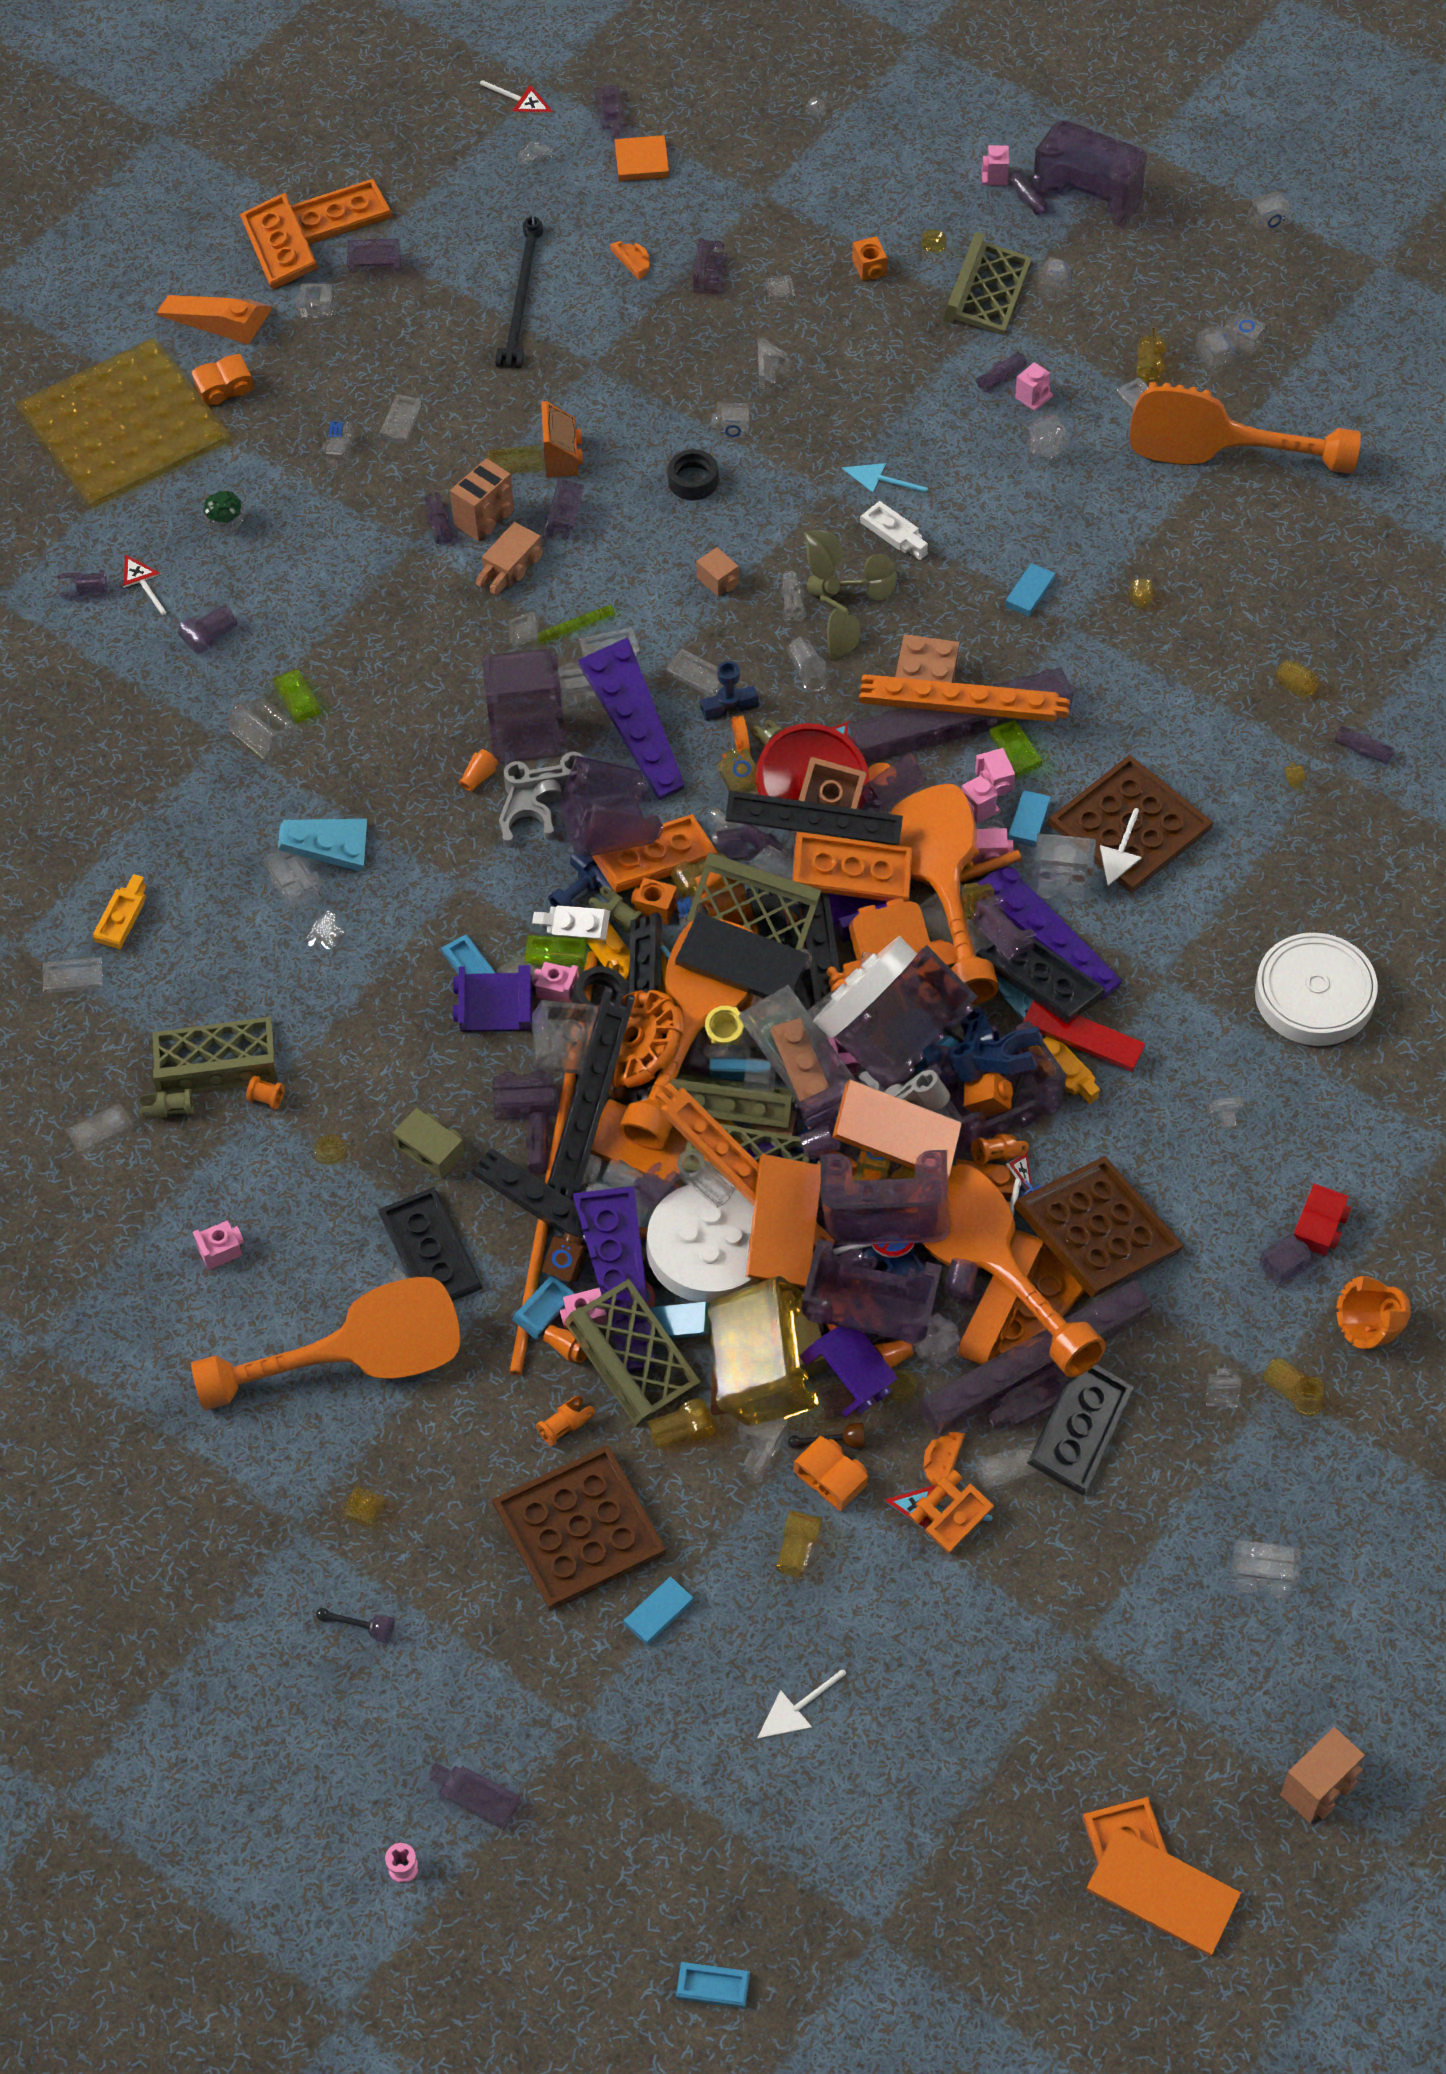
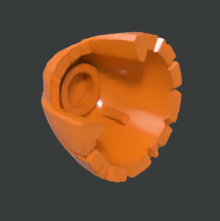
[1336,1276,1412,1349]

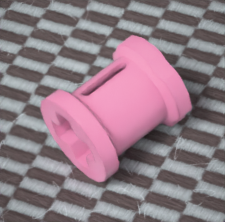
[385,1843,418,1883]

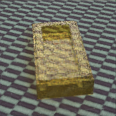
[487,445,543,473]

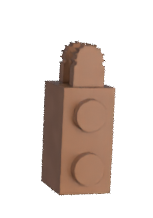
[476,522,543,595]

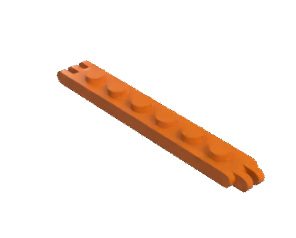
[858,674,1070,722]
[655,1083,835,1265]

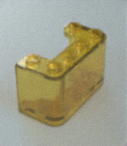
[708,1276,819,1429]

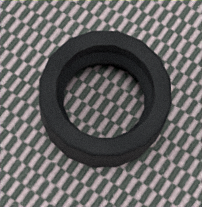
[667,449,719,501]
[571,966,629,1024]

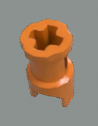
[971,1133,1029,1165]
[536,1396,595,1447]

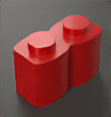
[1291,1183,1352,1256]

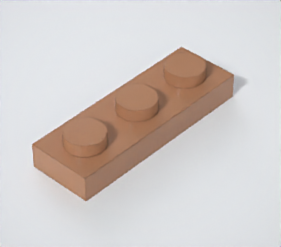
[770,1018,835,1112]

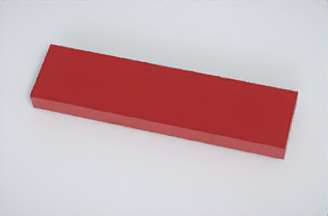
[1022,1000,1145,1073]

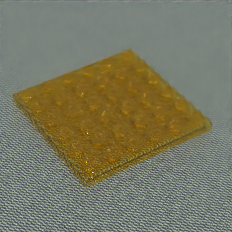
[15,337,231,510]

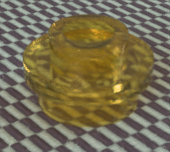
[1283,761,1307,789]

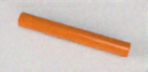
[960,850,1022,883]

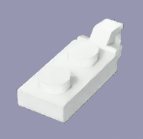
[860,501,928,560]
[532,906,610,940]

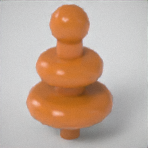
[826,967,847,995]

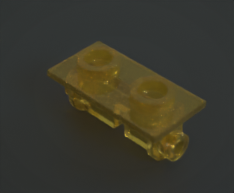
[1137,328,1166,384]

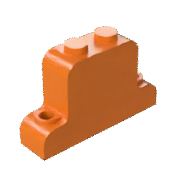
[841,898,958,981]

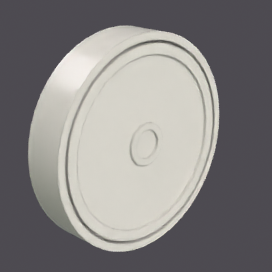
[1255,933,1378,1046]
[813,936,917,1039]
[646,1182,761,1304]

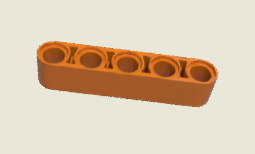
[958,1229,1047,1367]

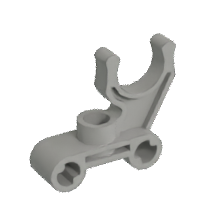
[499,752,587,847]
[825,1070,950,1120]

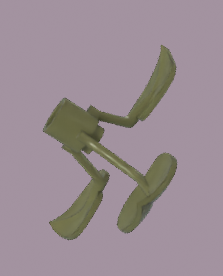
[804,530,897,660]

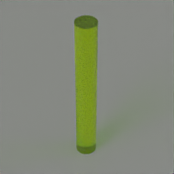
[535,604,614,644]

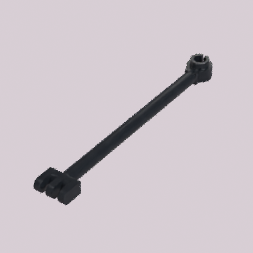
[495,216,543,368]

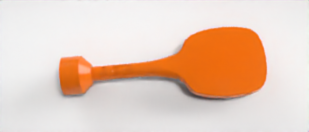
[1130,382,1361,474]
[890,784,999,1005]
[619,919,756,1149]
[905,1164,1106,1377]
[191,1277,460,1411]

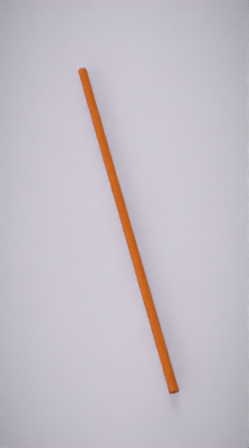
[509,951,598,1376]

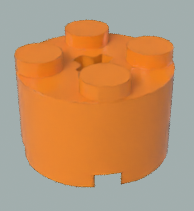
[694,872,753,924]

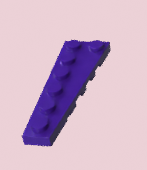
[578,637,685,800]
[969,866,1122,1000]
[573,1186,655,1372]

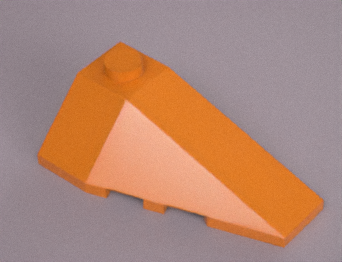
[156,295,272,345]

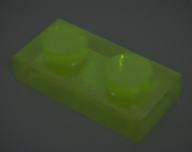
[272,668,321,724]
[989,719,1042,777]
[525,935,586,967]

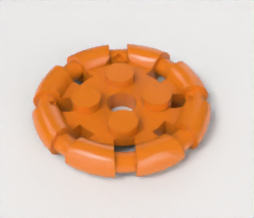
[610,990,684,1088]

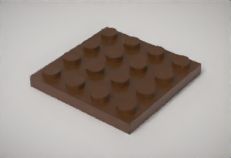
[1049,754,1213,894]
[1013,1156,1184,1298]
[492,1445,666,1611]

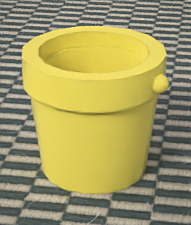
[705,1006,744,1050]

